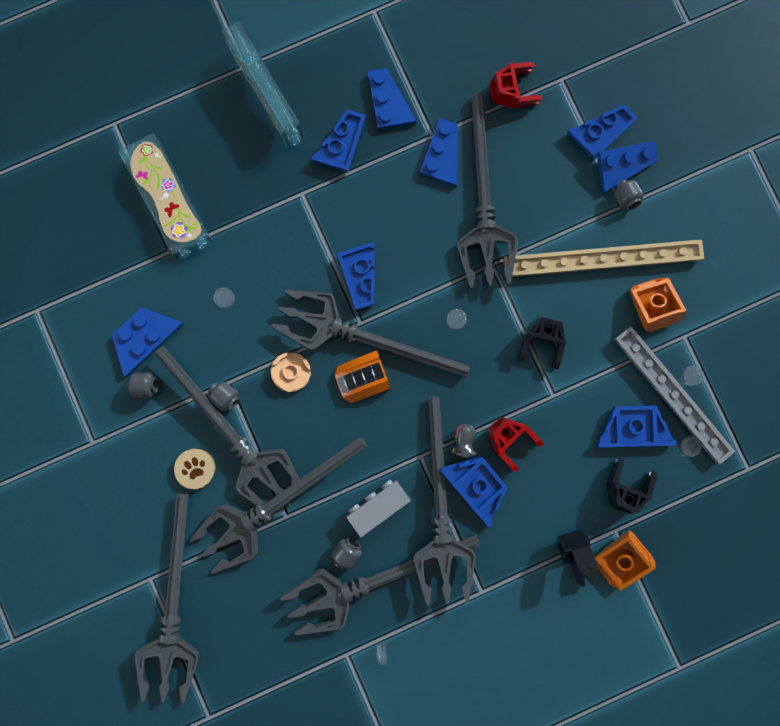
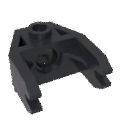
[518,317,566,370]
[607,458,657,514]
[557,529,598,587]

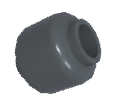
[613,180,644,210]
[126,372,159,399]
[208,382,239,412]
[332,538,362,569]

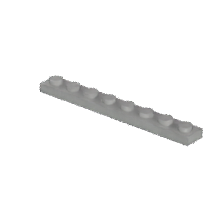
[614,326,735,464]

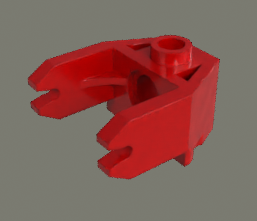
[489,62,542,109]
[487,417,544,473]

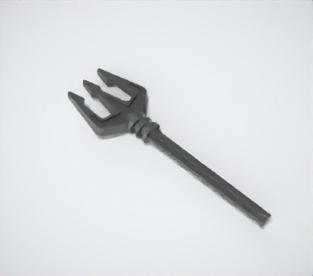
[457,93,518,289]
[272,290,470,378]
[154,346,306,518]
[413,396,476,605]
[190,437,367,573]
[135,493,199,704]
[280,534,481,635]

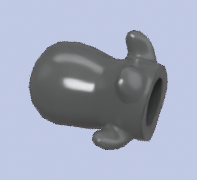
[452,424,477,458]

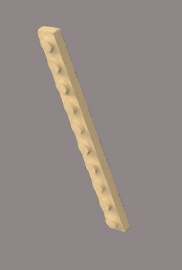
[503,240,704,278]

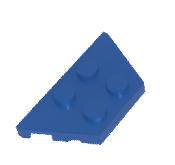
[112,307,184,377]
[597,405,677,447]
[439,456,508,528]

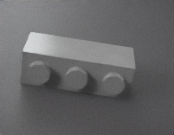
[346,479,411,537]

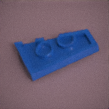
[368,68,416,130]
[567,105,638,160]
[311,110,366,173]
[420,118,458,187]
[597,141,658,192]
[337,241,375,311]

